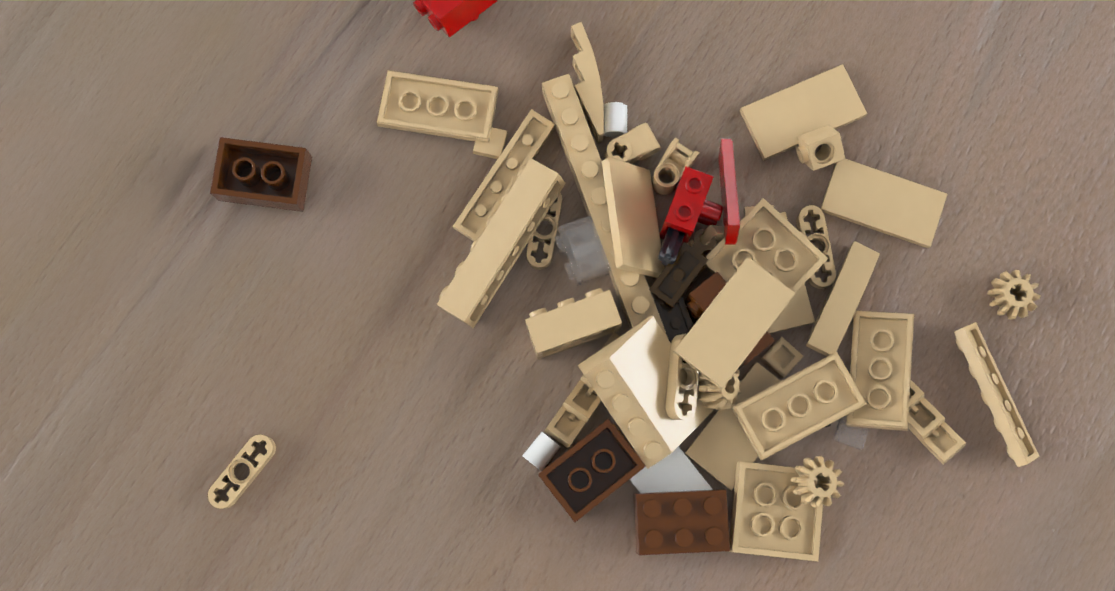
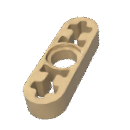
[526,193,562,270]
[796,205,836,289]
[665,334,699,420]
[208,435,276,509]

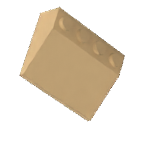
[578,315,714,469]

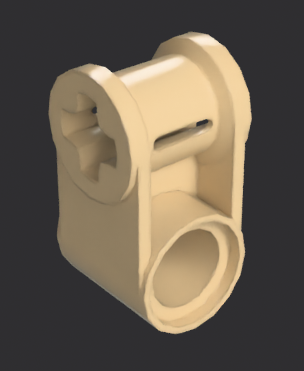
[604,123,661,164]
[651,137,700,195]

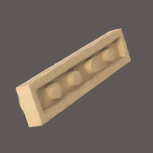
[453,109,555,241]
[954,322,1040,467]

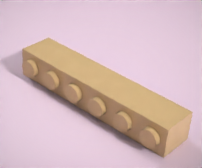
[437,158,566,328]

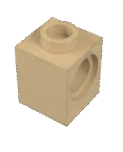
[796,125,845,171]

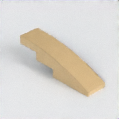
[571,22,604,143]
[806,241,880,357]
[544,332,620,448]
[908,380,966,465]

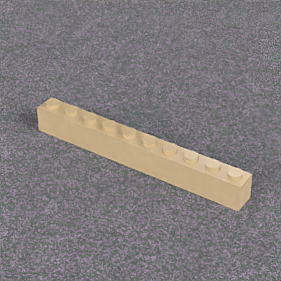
[542,74,669,340]

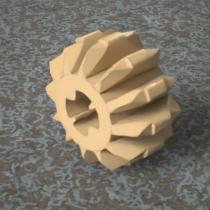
[987,270,1041,320]
[697,370,742,410]
[790,456,844,508]

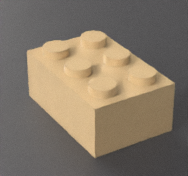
[525,288,622,359]

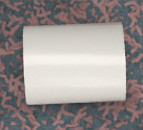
[604,102,627,138]
[522,432,561,471]

